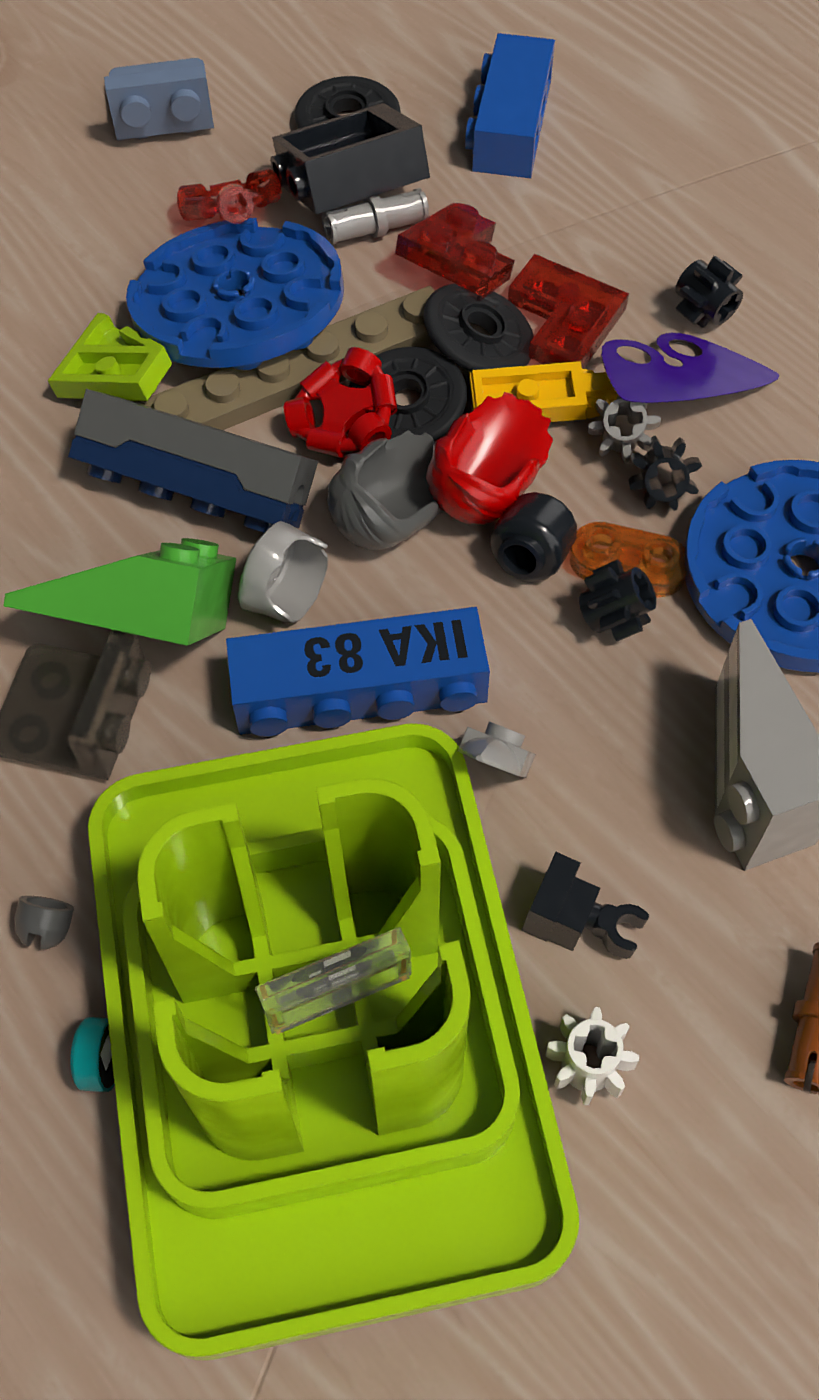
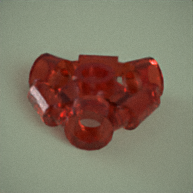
[177,168,282,223]

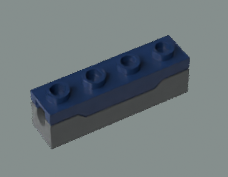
[68,389,319,533]

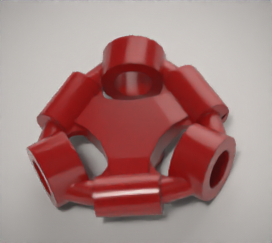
[284,347,397,458]

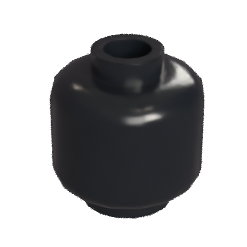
[490,492,577,582]

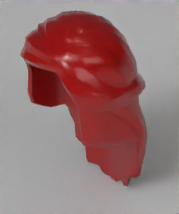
[426,392,553,525]

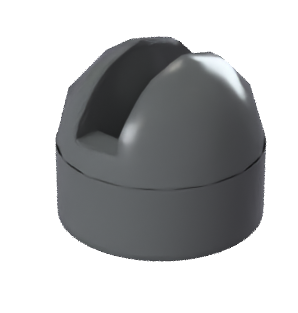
[14,896,74,950]

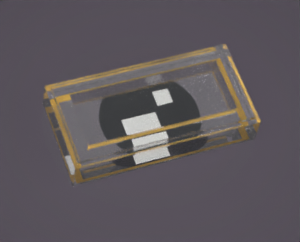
[255,927,411,1035]

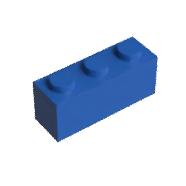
[465,33,555,179]

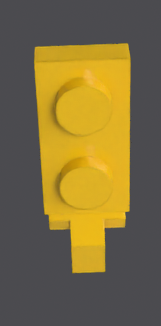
[469,361,618,422]

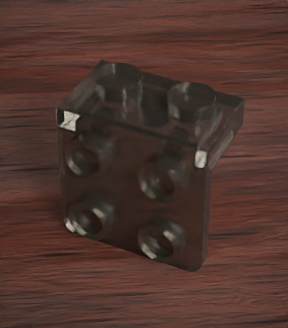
[0,629,151,781]

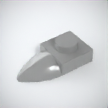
[458,721,536,778]

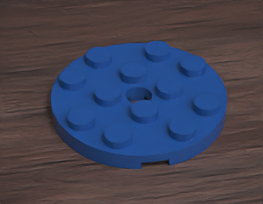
[126,218,344,370]
[683,460,819,673]

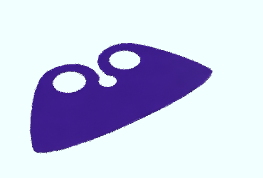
[602,333,780,403]

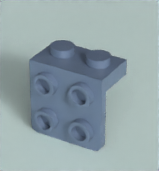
[104,58,214,140]

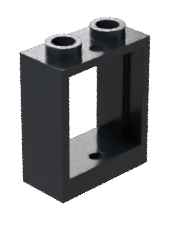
[270,103,430,214]

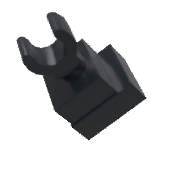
[522,852,649,959]

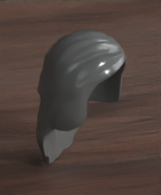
[327,430,444,550]

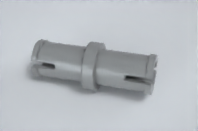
[322,188,429,245]

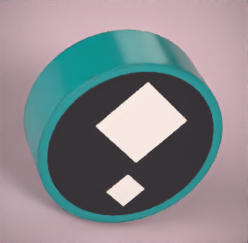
[70,1017,115,1092]

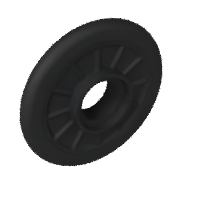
[295,76,401,129]
[423,283,535,372]
[348,347,467,441]

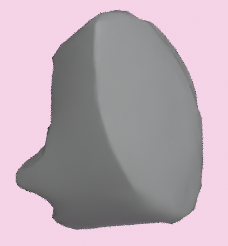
[238,521,328,623]

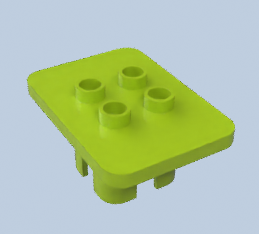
[88,724,579,1360]

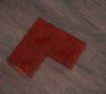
[395,203,515,297]
[508,254,629,369]

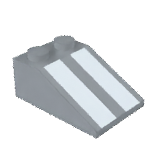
[714,619,819,871]

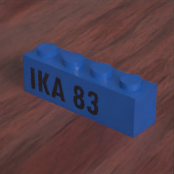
[226,607,490,736]

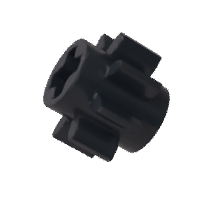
[675,256,743,328]
[628,436,702,511]
[579,559,656,641]

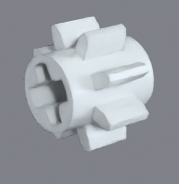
[545,1007,639,1106]

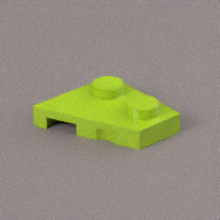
[48,313,172,401]

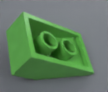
[4,538,237,646]

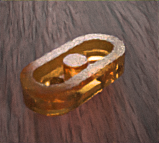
[569,522,687,598]

